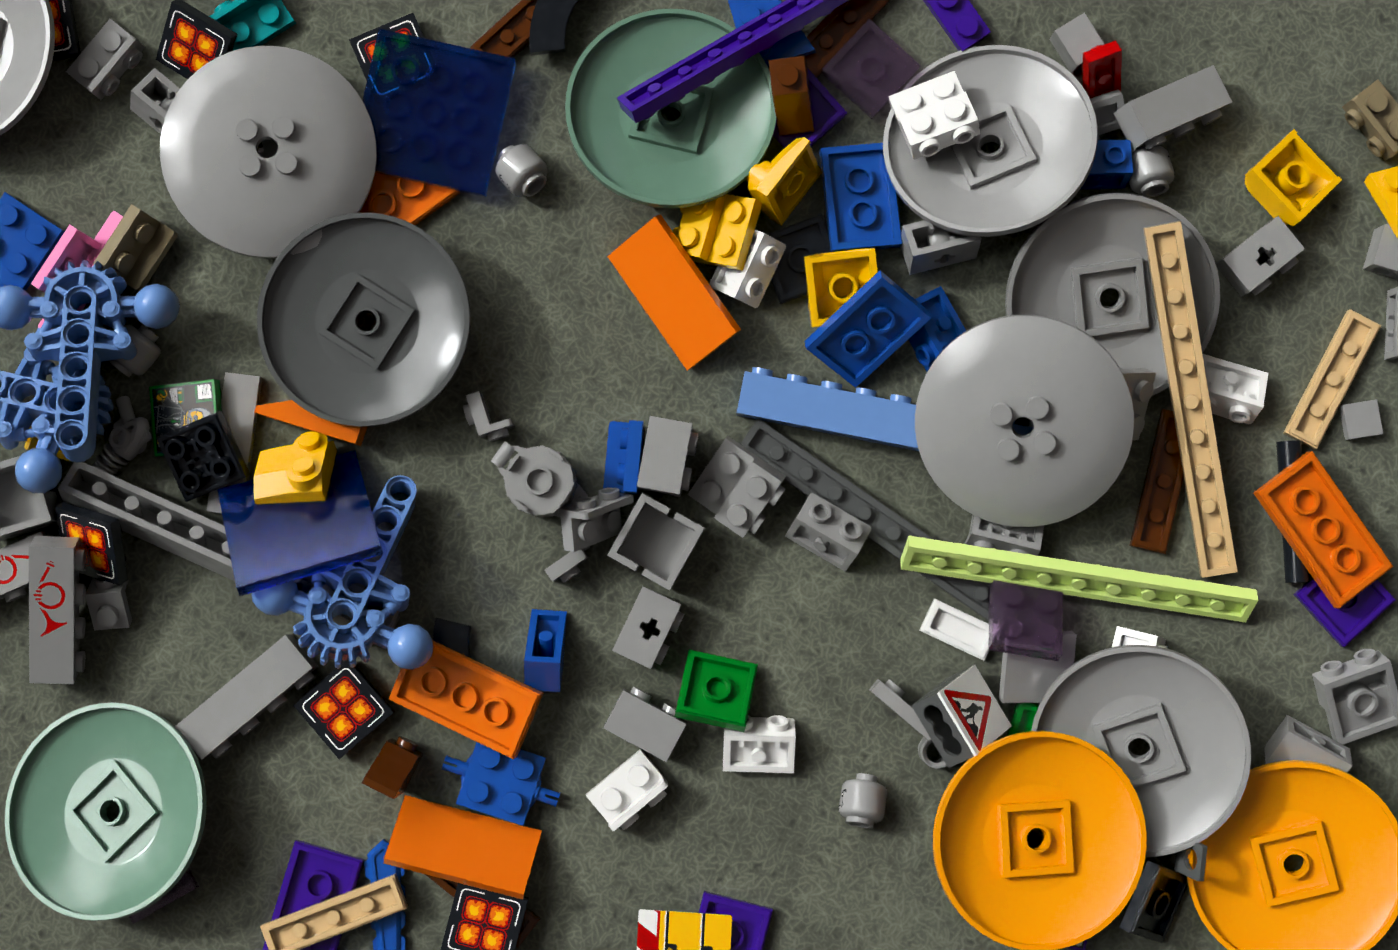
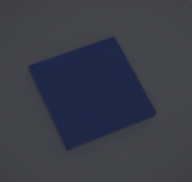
[362,29,517,197]
[218,450,383,596]

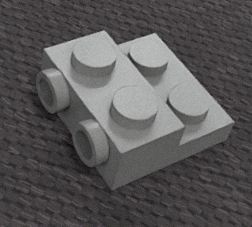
[687,436,786,538]
[1312,649,1398,745]

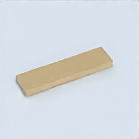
[1283,309,1381,450]
[260,873,408,950]

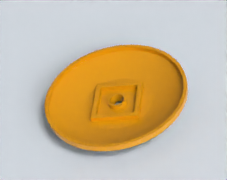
[933,731,1147,950]
[1187,760,1398,950]

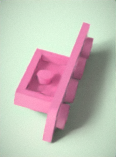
[31,211,123,330]

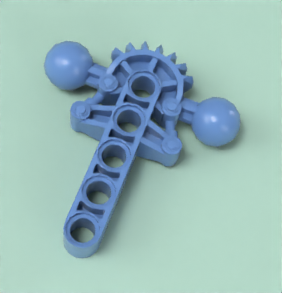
[0,259,180,462]
[0,336,113,493]
[251,475,434,670]

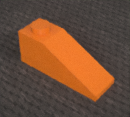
[254,400,367,446]

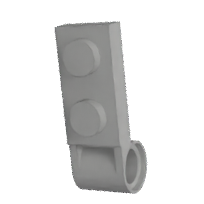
[869,679,947,769]

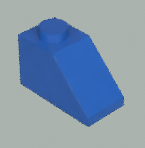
[524,609,567,692]

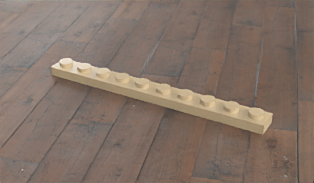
[1143,221,1238,578]

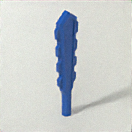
[364,839,406,950]

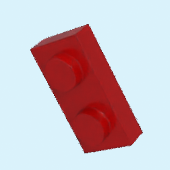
[1083,40,1122,98]

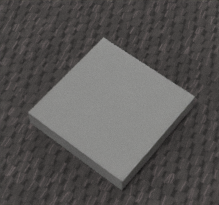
[999,631,1077,703]

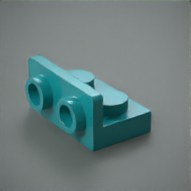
[209,0,296,51]

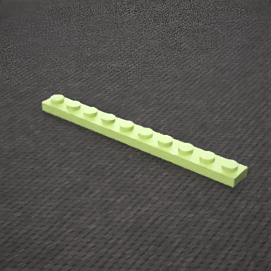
[901,536,1258,622]

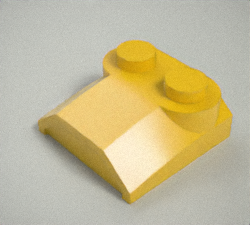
[1245,129,1342,226]
[747,137,822,226]
[804,248,878,327]
[254,431,337,504]

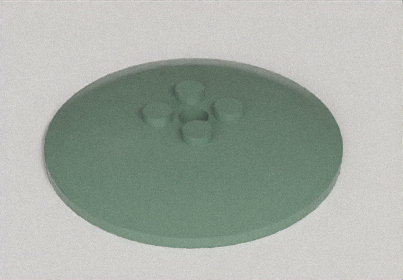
[565,9,776,208]
[4,702,207,921]

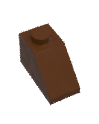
[769,56,815,136]
[362,736,423,799]

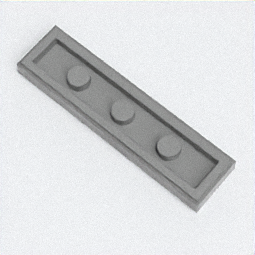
[207,372,262,516]

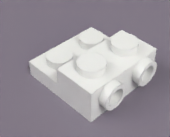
[888,71,980,160]

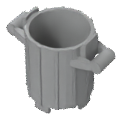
[491,441,588,518]

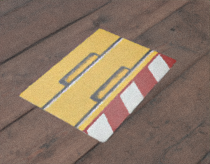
[637,909,732,950]

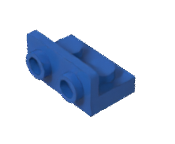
[1080,140,1133,190]
[908,286,966,372]
[603,420,644,494]

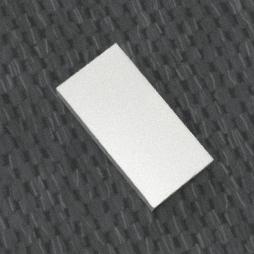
[919,599,999,661]

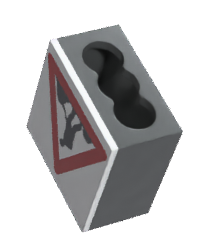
[911,665,1011,768]

